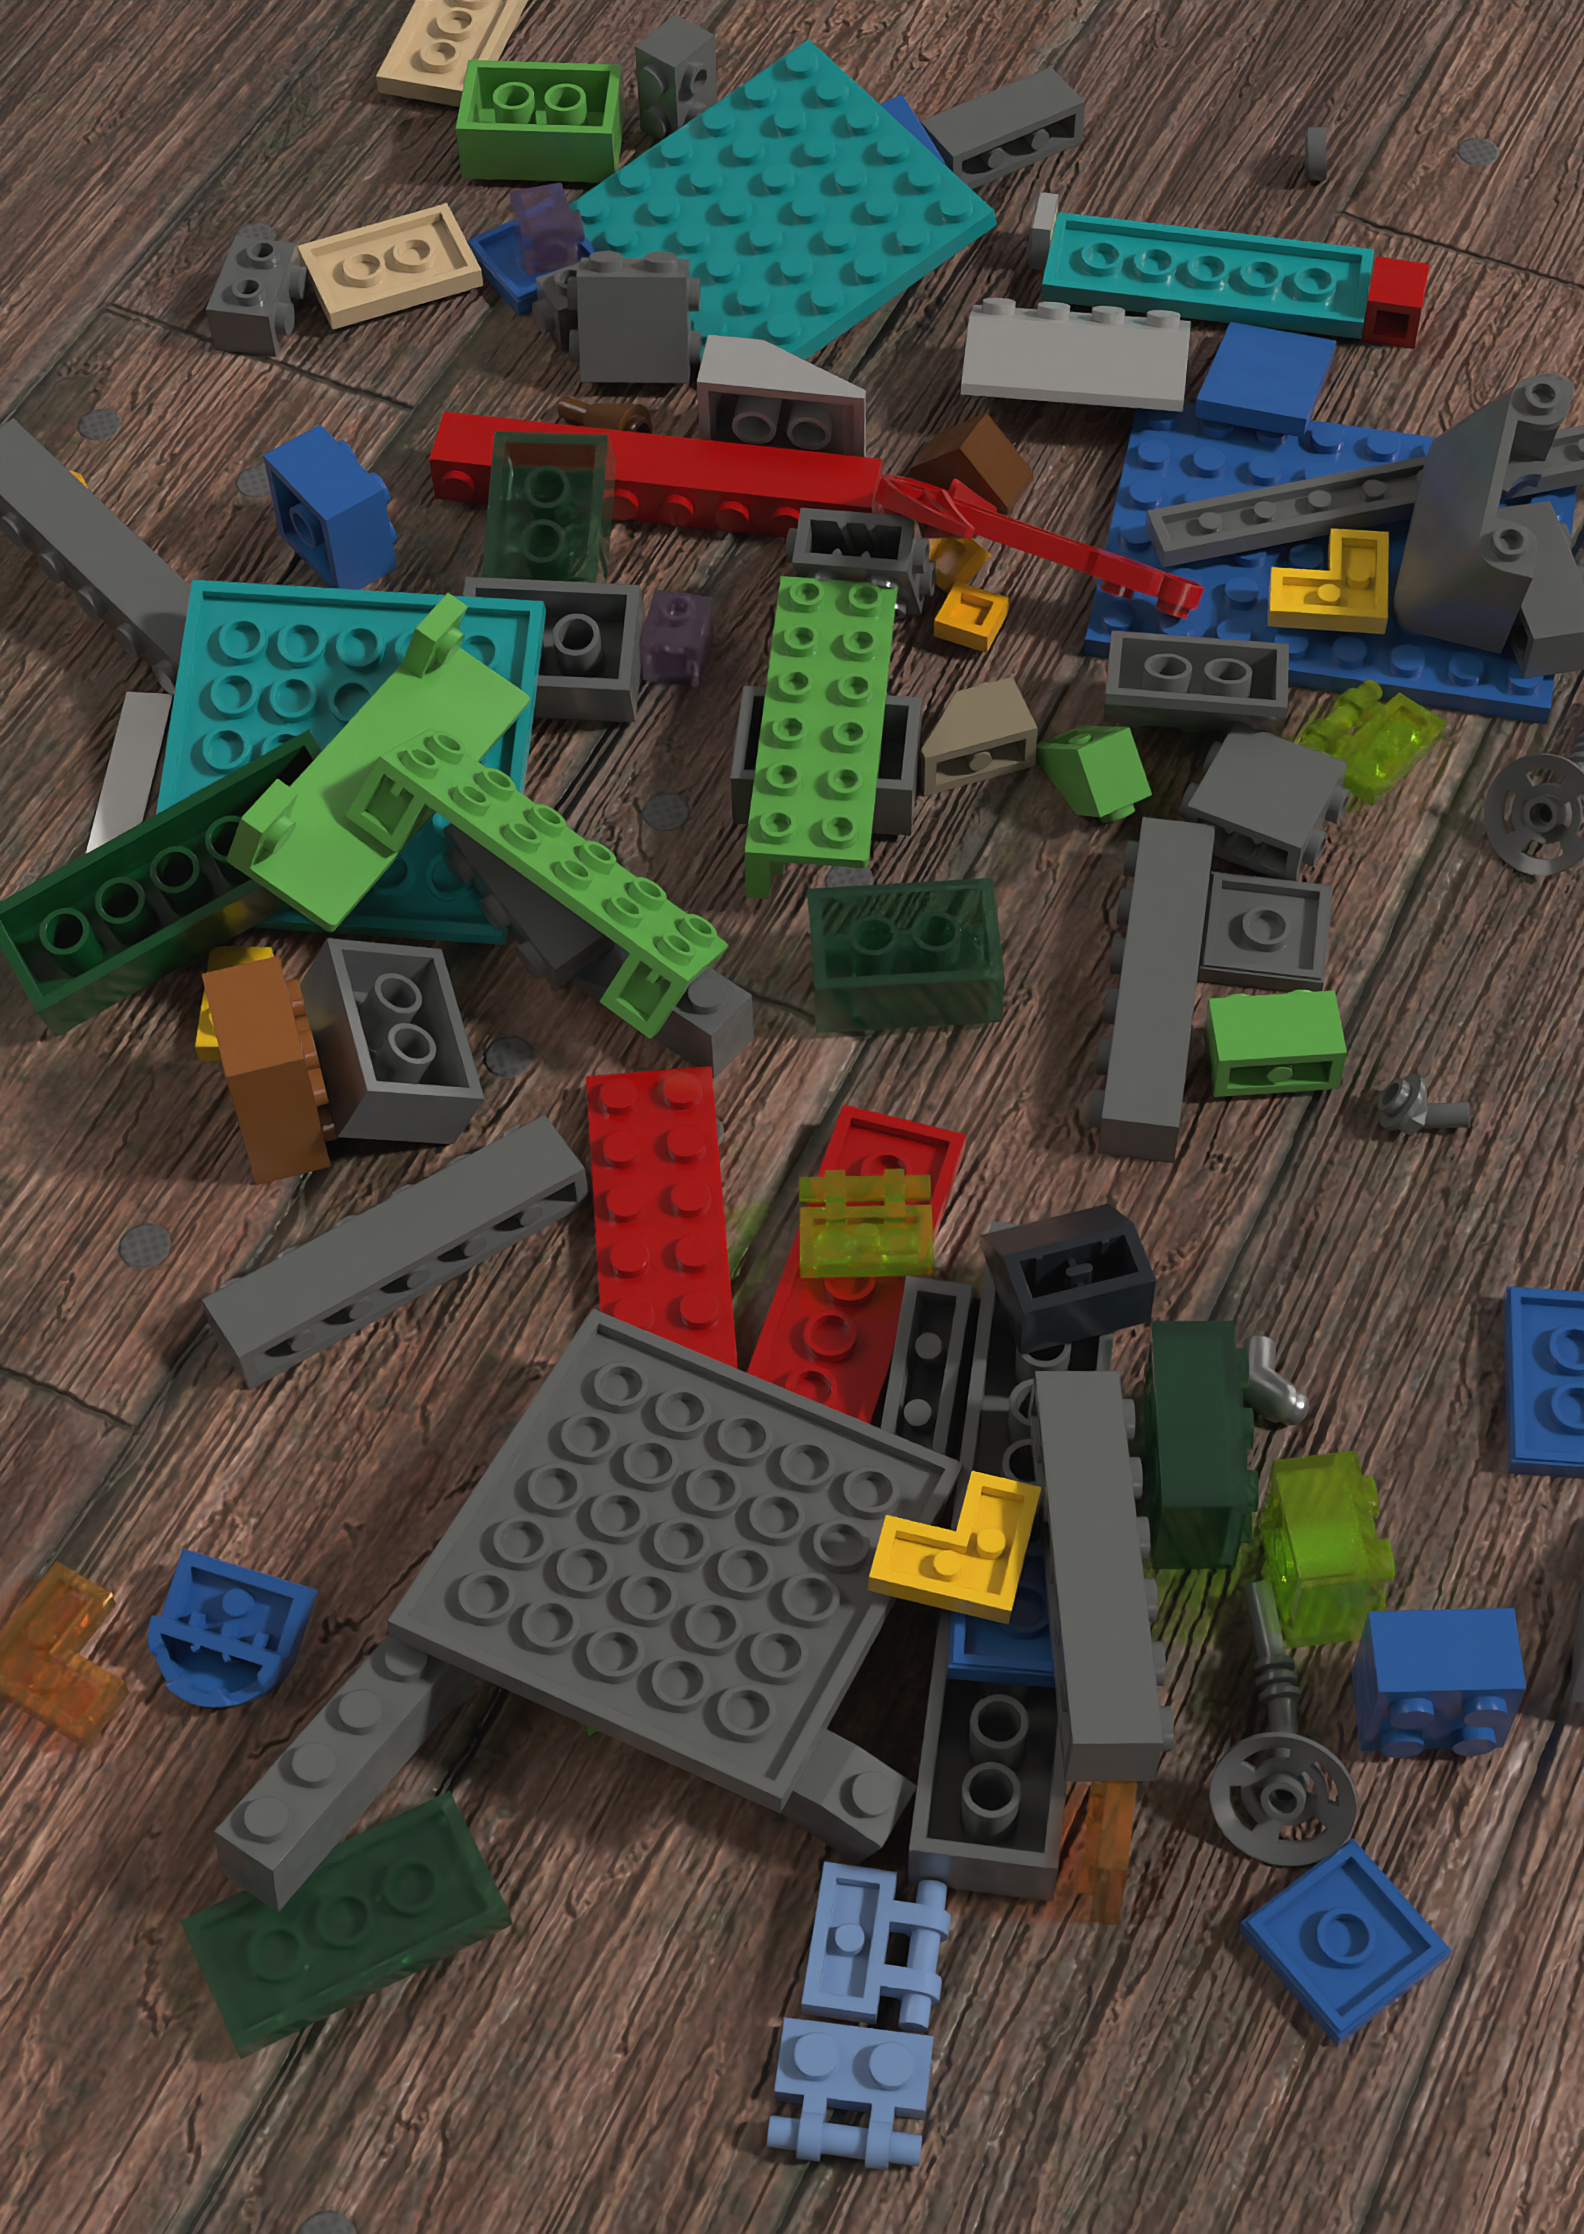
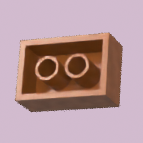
[202,956,337,1185]

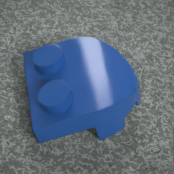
[148,1549,318,1707]

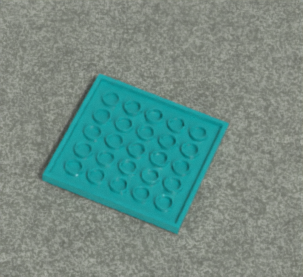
[561,39,997,366]
[156,580,546,945]

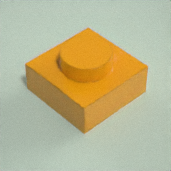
[929,538,992,594]
[934,581,1009,653]

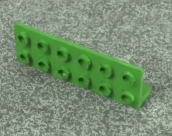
[745,576,897,899]
[226,593,530,932]
[345,729,728,1039]

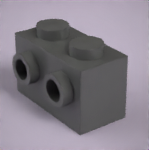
[635,14,718,141]
[206,236,308,357]

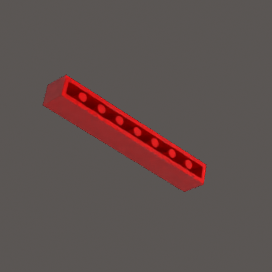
[429,411,882,538]

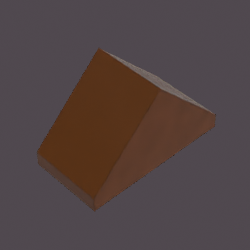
[910,413,1034,515]

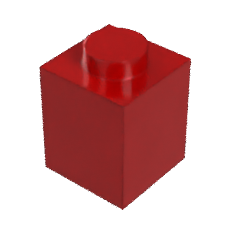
[1361,256,1430,349]

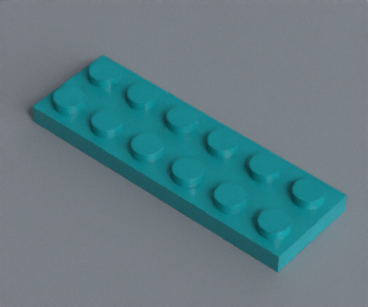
[1041,212,1374,339]

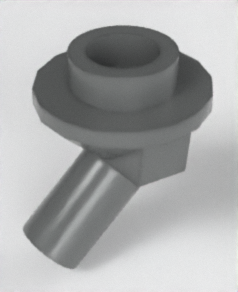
[1378,1073,1470,1136]

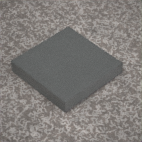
[1198,871,1333,992]

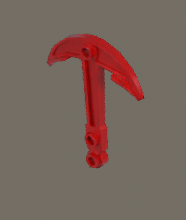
[874,474,1205,619]

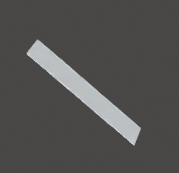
[86,692,173,853]

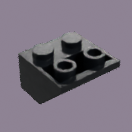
[979,1204,1157,1355]

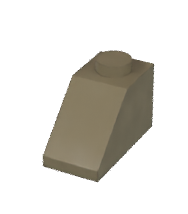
[920,677,1038,796]

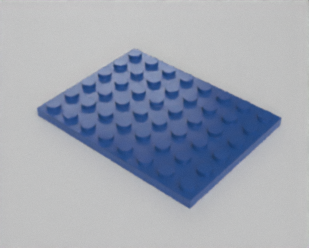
[1084,403,1577,724]

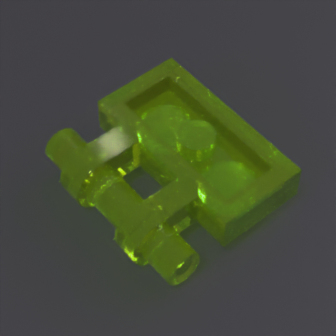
[1298,679,1447,806]
[799,1169,934,1278]

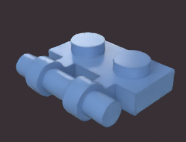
[801,1862,951,2033]
[767,2017,934,2171]

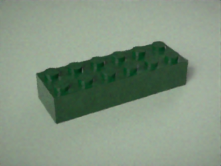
[0,730,322,1037]

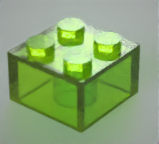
[1259,1450,1395,1649]

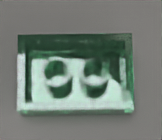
[481,431,616,583]
[807,878,1005,1033]
[1142,1321,1259,1569]

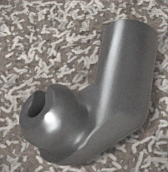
[1239,1336,1309,1426]

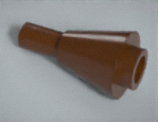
[558,397,653,434]

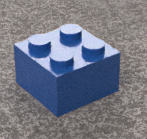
[263,424,397,590]
[1351,1608,1526,1758]

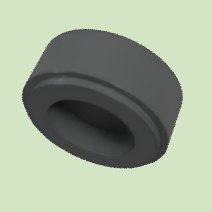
[1305,126,1327,181]

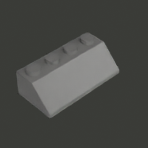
[961,298,1191,412]

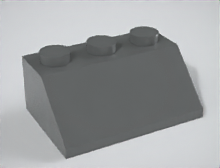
[1103,631,1289,736]

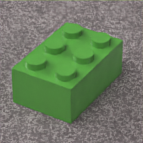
[456,60,625,183]

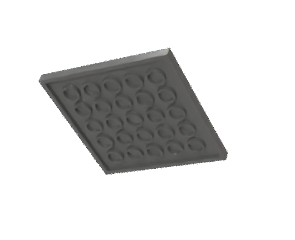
[387,1309,964,1813]

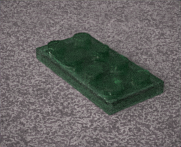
[180,1791,513,2059]

